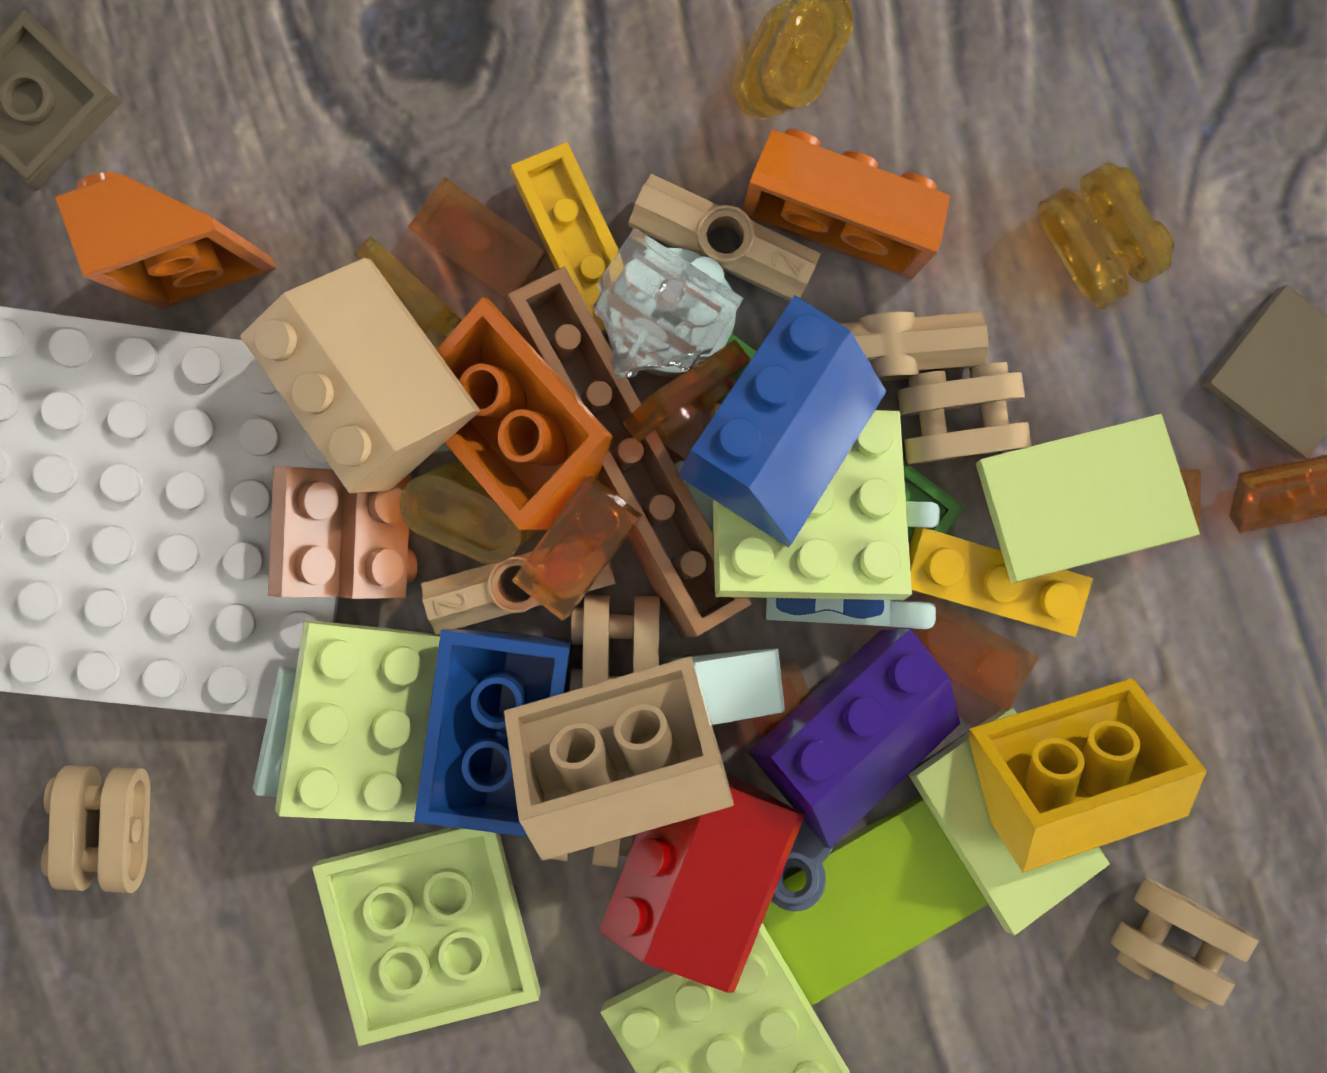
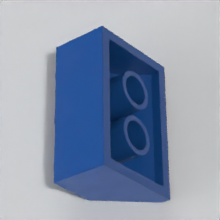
[678,295,886,548]
[414,629,571,837]

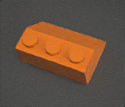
[743,129,951,279]
[55,172,276,309]
[437,297,613,530]

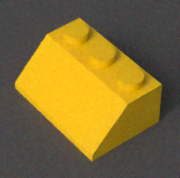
[968,678,1207,873]

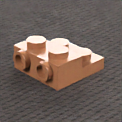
[268,466,420,599]

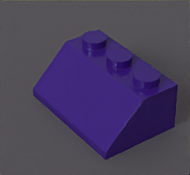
[748,628,960,849]

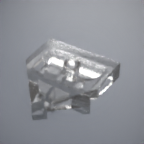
[593,227,744,379]

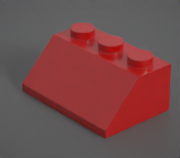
[598,771,805,993]

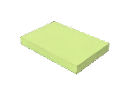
[975,414,1200,584]
[908,707,1110,935]

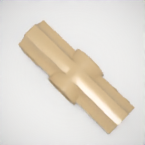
[628,174,821,302]
[839,311,989,381]
[421,532,617,635]

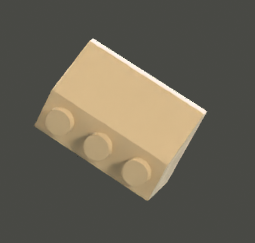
[240,258,480,493]
[504,656,734,861]

